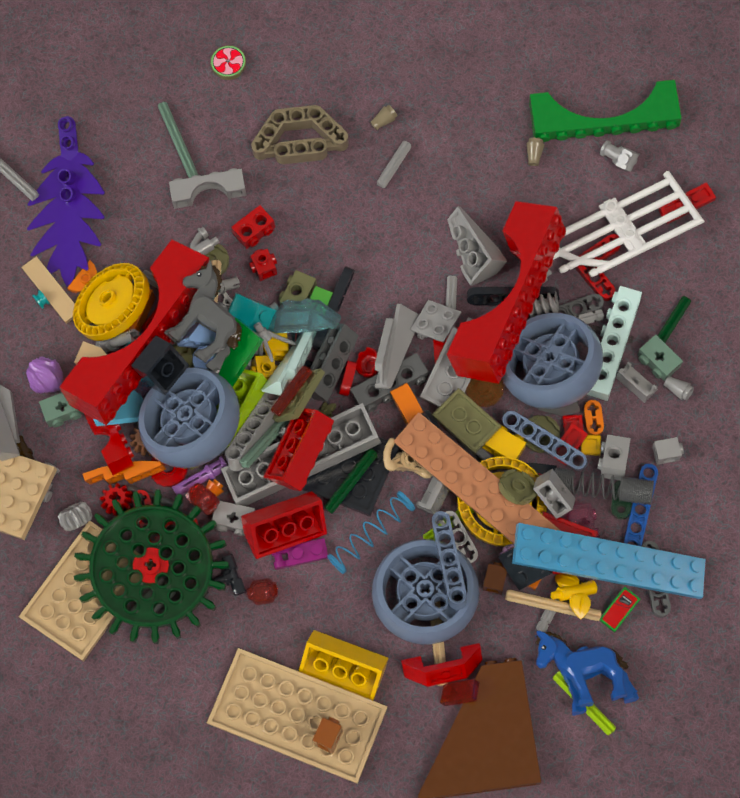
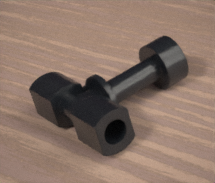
[196,554,246,596]

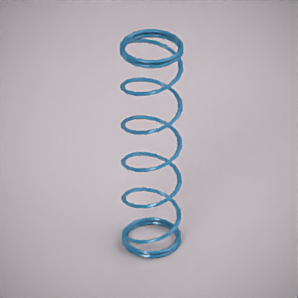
[327,491,415,574]

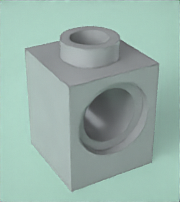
[652,437,684,465]

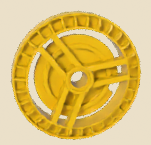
[73,263,150,341]
[457,456,547,546]

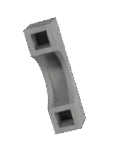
[169,168,247,209]

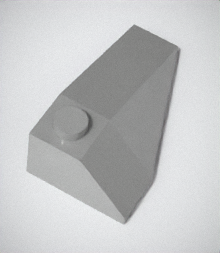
[447,206,507,286]

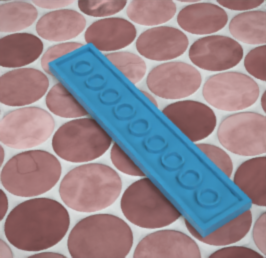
[512,523,705,599]

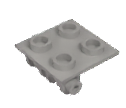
[410,300,461,343]

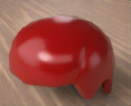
[356,347,378,378]

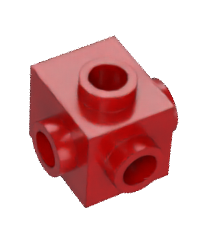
[249,248,277,281]

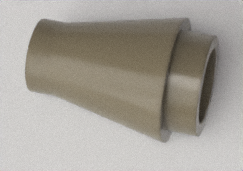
[370,105,398,130]
[526,138,545,166]

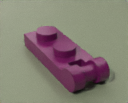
[272,538,328,570]

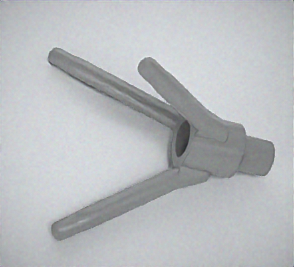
[254,322,297,362]

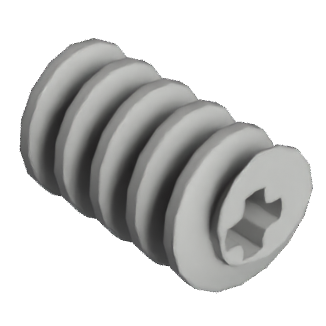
[527,292,559,320]

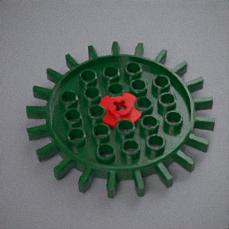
[74,489,229,644]

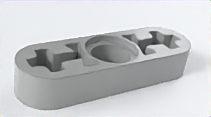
[439,511,478,563]

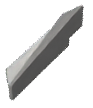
[375,304,419,389]
[0,385,20,461]

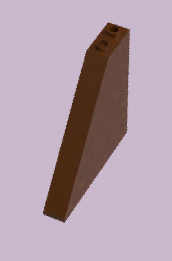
[418,658,541,798]

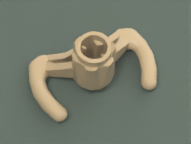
[383,438,432,479]

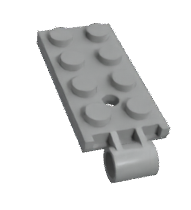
[420,317,473,407]

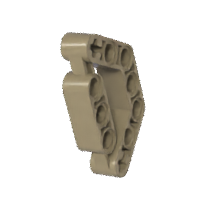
[251,105,349,164]

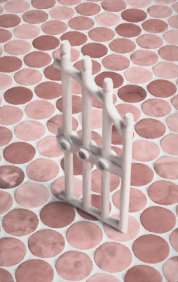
[553,171,705,277]

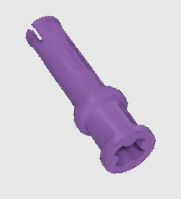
[172,456,227,495]

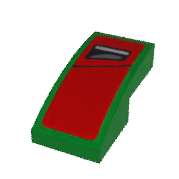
[599,587,640,633]

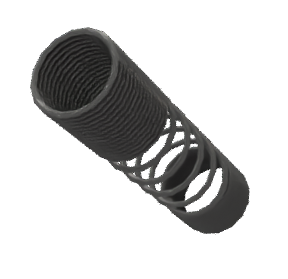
[555,468,654,505]

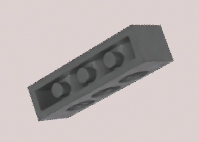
[309,323,359,401]
[350,353,428,413]

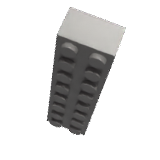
[221,403,381,506]

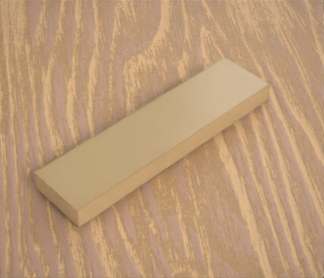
[22,256,75,324]

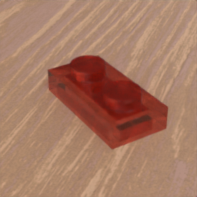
[440,679,480,706]

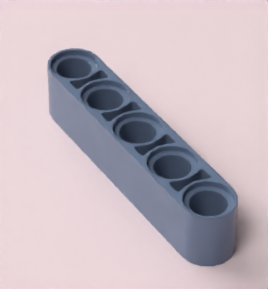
[503,411,588,471]
[432,511,467,610]

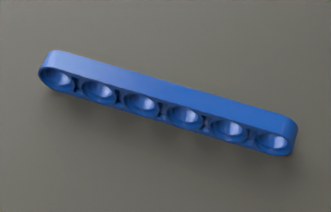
[623,464,658,546]

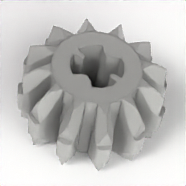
[58,502,93,531]

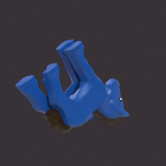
[535,631,639,716]

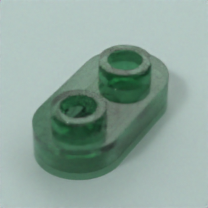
[611,480,632,520]

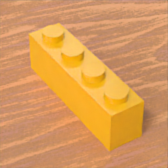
[482,425,526,459]

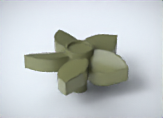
[318,402,336,417]

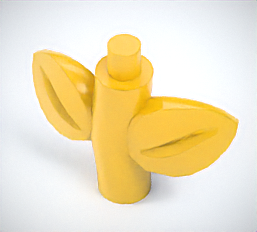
[551,573,597,620]

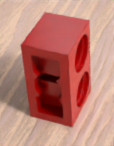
[231,205,275,249]

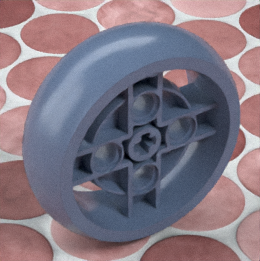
[502,313,603,409]
[138,367,240,468]
[372,539,479,645]

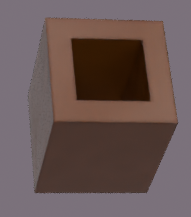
[483,562,507,595]

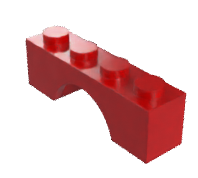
[84,414,134,475]

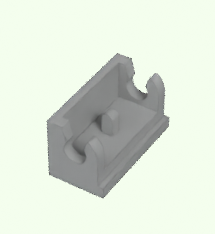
[616,362,658,403]
[416,476,449,515]

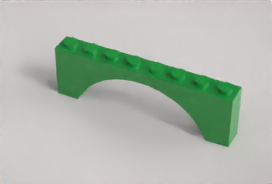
[529,80,682,142]

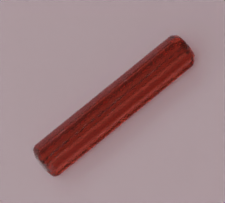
[271,366,312,416]

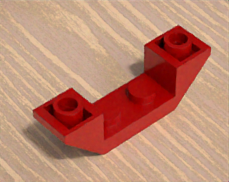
[401,643,483,687]

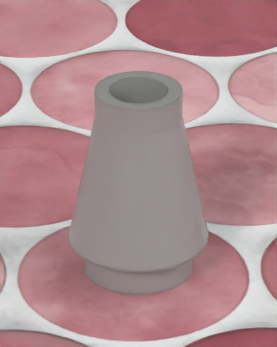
[664,376,694,401]

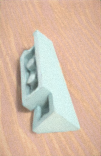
[261,329,317,396]

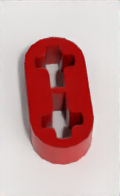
[338,360,357,397]

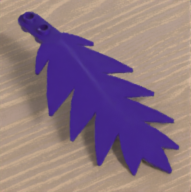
[27,116,105,287]

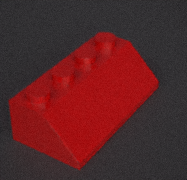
[264,408,334,491]
[241,491,327,559]

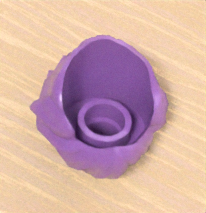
[26,357,63,394]

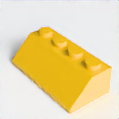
[299,630,388,701]

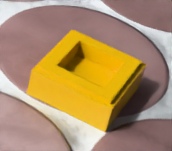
[581,435,601,456]

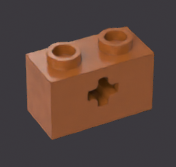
[312,717,343,754]

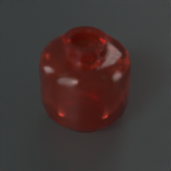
[247,578,278,605]

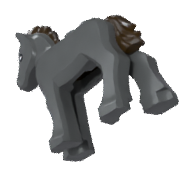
[164,260,242,374]

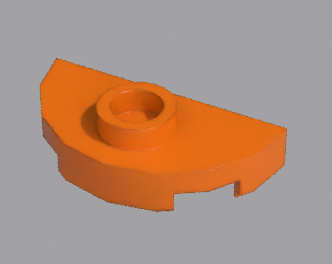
[67,260,97,293]

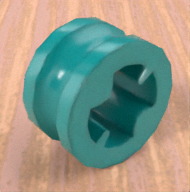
[32,290,50,309]

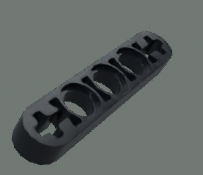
[312,266,355,350]
[467,287,560,305]

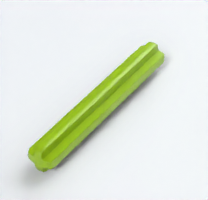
[553,671,616,735]

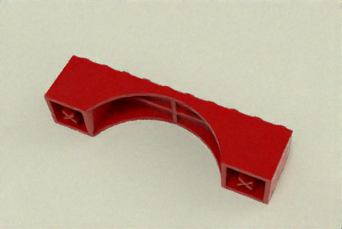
[446,201,566,384]
[59,239,210,426]

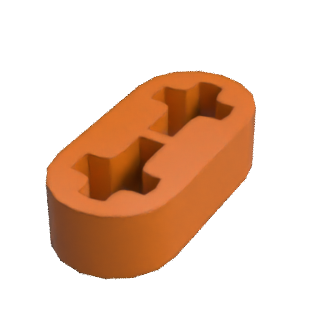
[584,400,604,436]

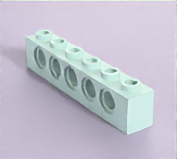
[587,286,642,401]

